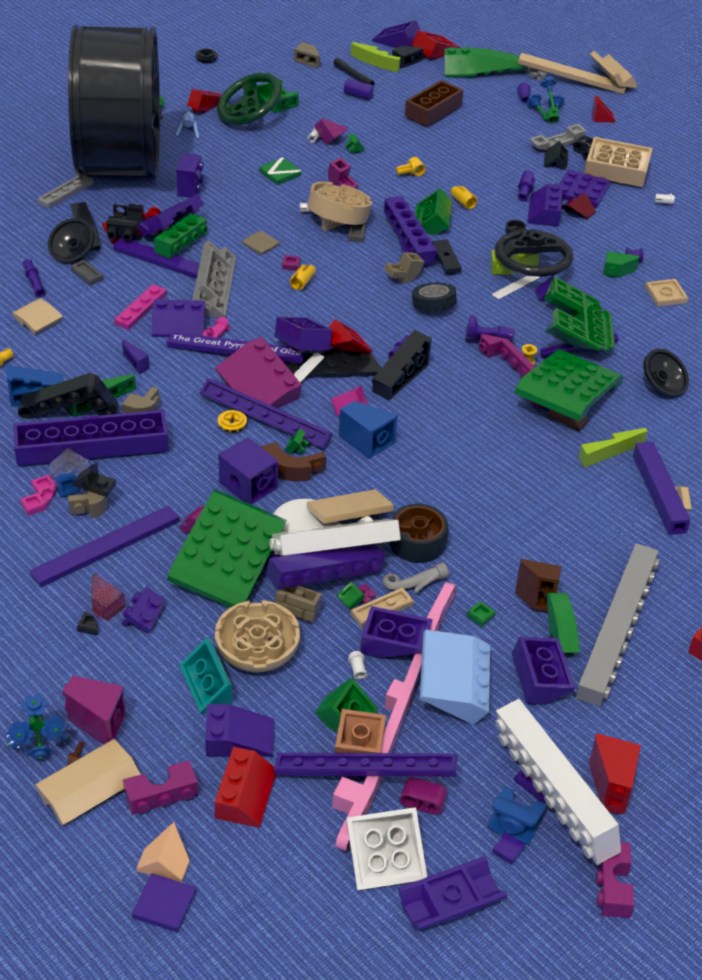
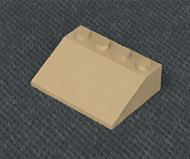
[584,137,653,187]

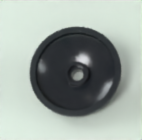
[48,218,95,263]
[643,349,689,397]

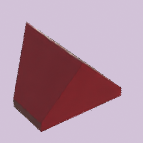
[562,192,596,220]

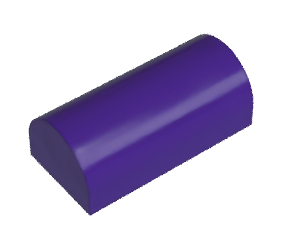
[343,79,373,100]

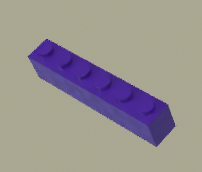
[266,543,386,590]

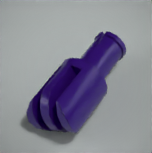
[518,170,535,201]

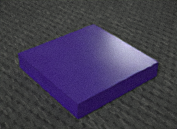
[132,873,196,933]

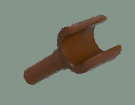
[68,741,84,765]

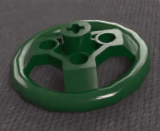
[217,73,282,126]

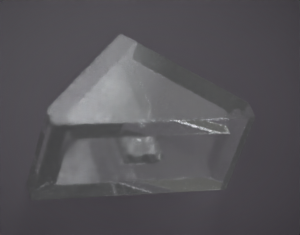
[50,448,89,479]

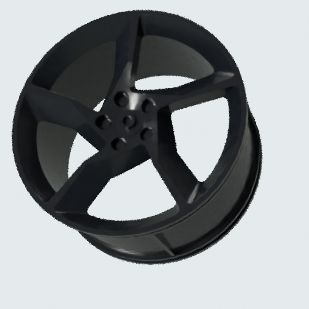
[68,25,160,177]

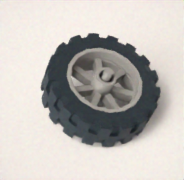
[412,282,457,312]

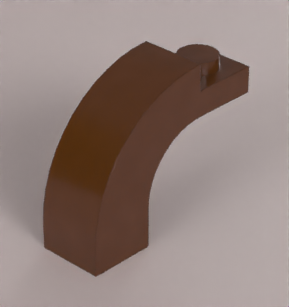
[260,442,326,482]

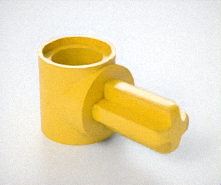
[396,157,426,176]

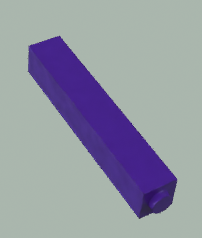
[633,441,691,535]

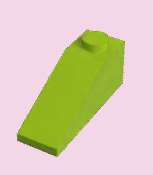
[490,250,540,275]

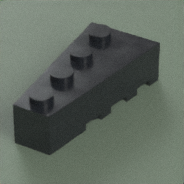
[372,330,432,401]

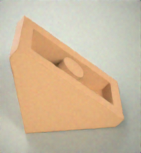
[136,822,190,882]

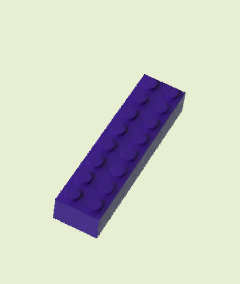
[13,410,169,466]

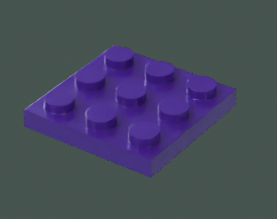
[559,170,611,208]

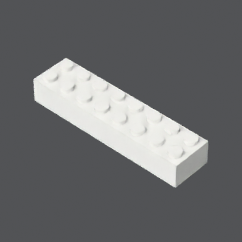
[495,699,621,865]

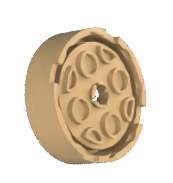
[307,182,372,225]

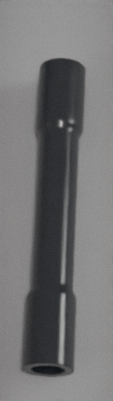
[333,58,375,87]

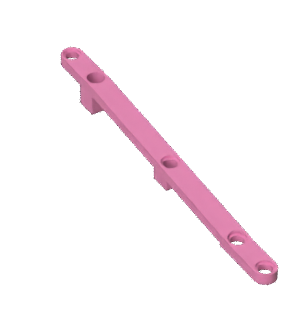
[332,582,457,852]

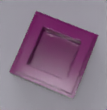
[282,255,301,271]

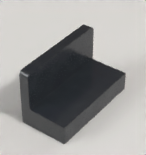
[544,141,568,170]

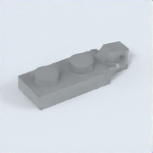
[522,67,546,82]

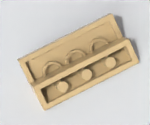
[590,51,638,88]
[35,739,140,825]

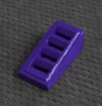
[122,339,149,374]

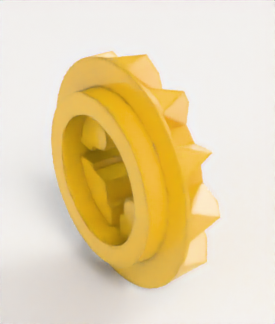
[218,410,247,433]

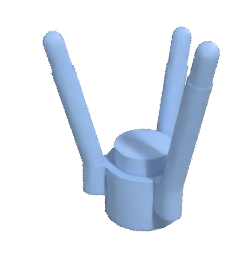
[175,111,199,139]

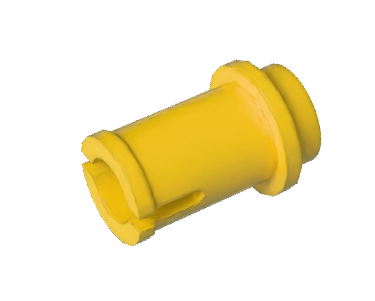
[0,348,14,366]

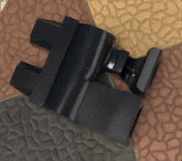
[106,204,144,242]

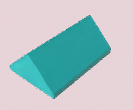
[179,637,232,714]

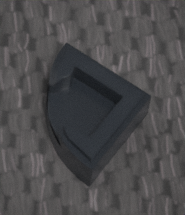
[77,611,98,636]

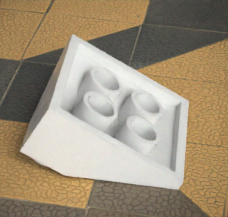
[346,807,427,890]

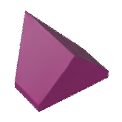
[331,386,368,416]

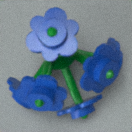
[5,694,71,760]

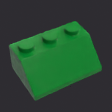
[415,188,452,235]

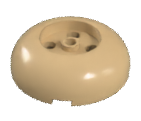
[215,600,300,673]

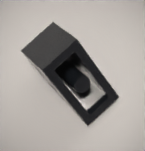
[392,46,424,68]

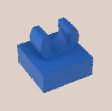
[55,472,79,497]

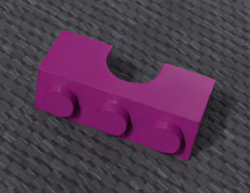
[123,761,198,815]
[595,842,634,918]

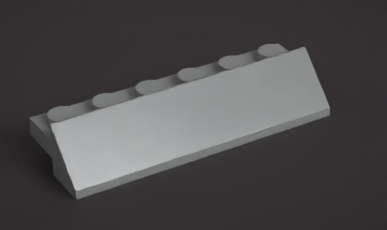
[192,240,236,318]

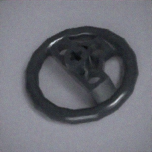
[495,229,574,277]

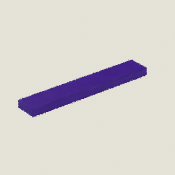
[113,238,200,279]

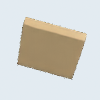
[645,279,689,307]

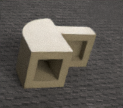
[384,252,424,284]
[122,387,161,413]
[68,491,109,519]

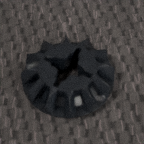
[195,48,217,63]

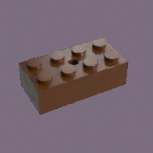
[405,80,464,126]

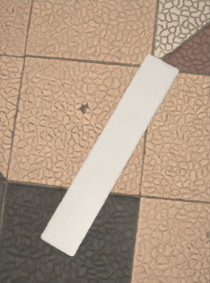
[492,276,540,299]
[294,352,324,382]

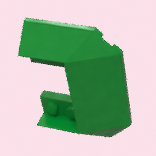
[544,276,615,350]

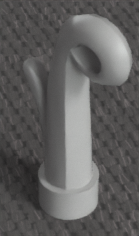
[382,562,449,594]

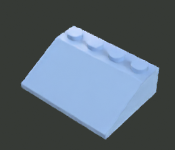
[420,630,490,725]

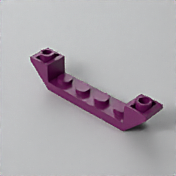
[479,334,541,409]

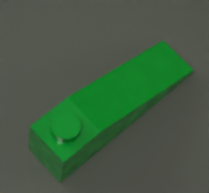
[64,374,136,418]

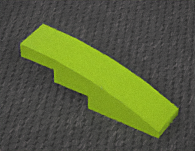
[351,42,401,72]

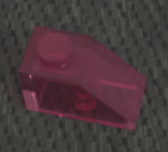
[91,573,125,622]

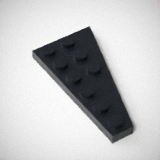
[283,347,381,379]

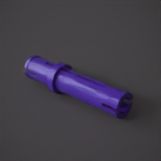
[22,259,46,297]

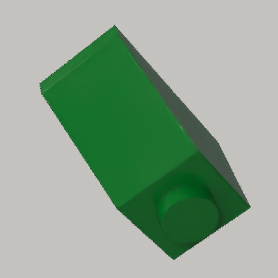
[603,251,639,278]

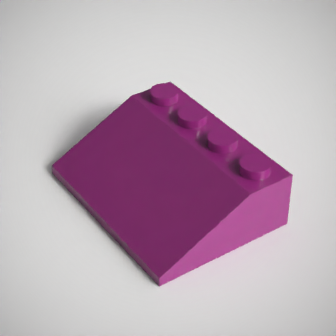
[215,337,302,408]

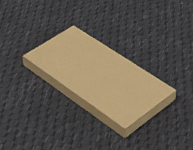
[307,489,394,524]

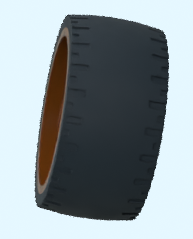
[389,503,449,563]

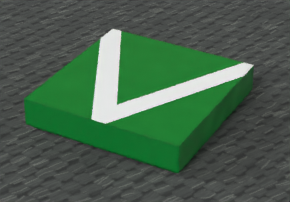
[259,157,301,185]

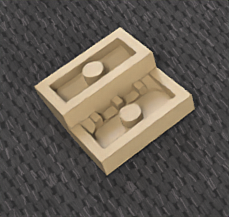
[12,298,63,335]

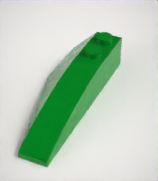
[445,47,528,77]

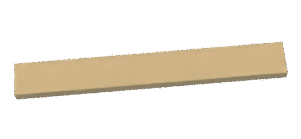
[518,53,626,94]

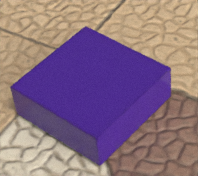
[492,832,525,865]

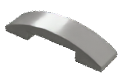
[529,123,587,150]

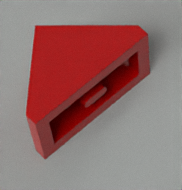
[592,96,616,123]

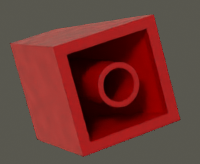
[589,733,641,815]

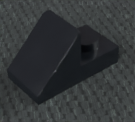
[72,463,116,497]

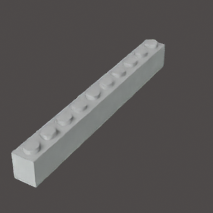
[576,543,660,707]

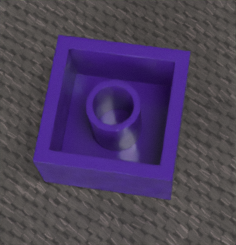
[176,153,204,198]

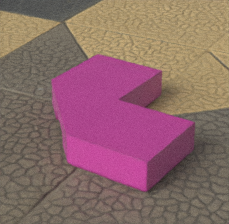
[20,475,57,516]

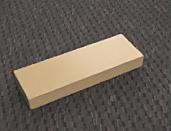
[350,587,414,628]

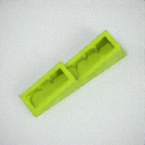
[579,428,648,468]

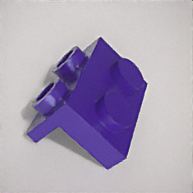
[121,587,167,633]

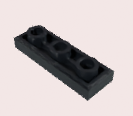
[432,239,462,274]

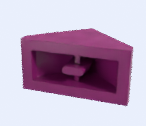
[315,118,347,145]

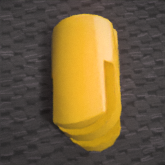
[450,186,478,209]
[290,265,316,290]

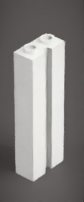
[270,519,400,556]

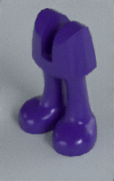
[465,315,515,343]

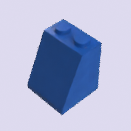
[339,401,398,459]

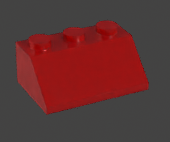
[214,747,276,828]

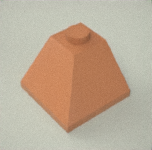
[335,709,386,753]

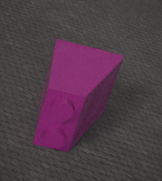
[63,675,126,745]

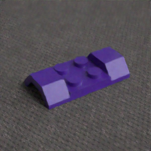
[399,856,507,930]

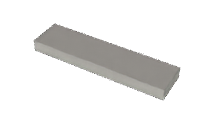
[37,173,94,209]

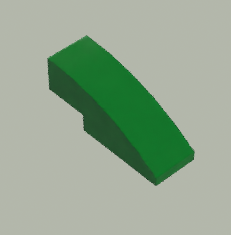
[547,593,580,655]

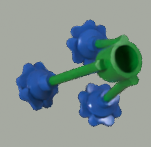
[526,76,565,123]

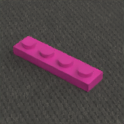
[114,284,167,330]

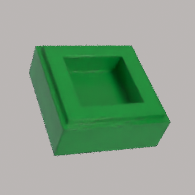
[337,582,365,611]
[466,601,496,627]

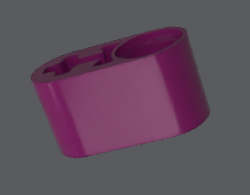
[400,777,448,815]

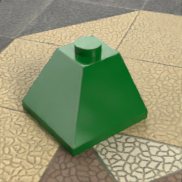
[315,678,378,732]

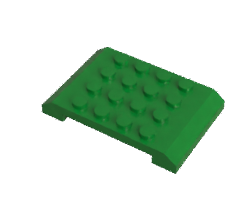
[514,349,623,421]
[167,489,287,608]

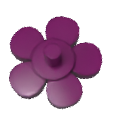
[356,584,376,604]

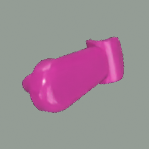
[203,317,230,338]

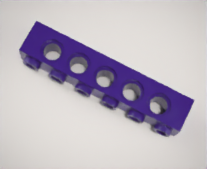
[384,196,437,265]

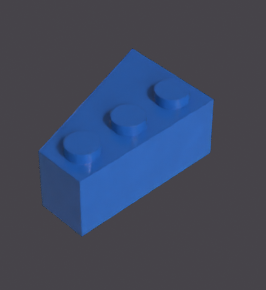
[6,365,64,407]

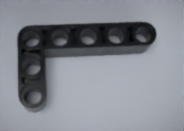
[18,373,119,419]

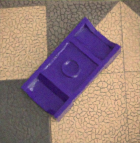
[138,194,204,236]

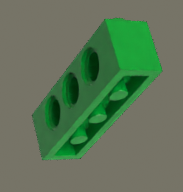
[154,213,208,259]

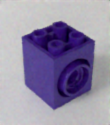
[218,437,278,505]

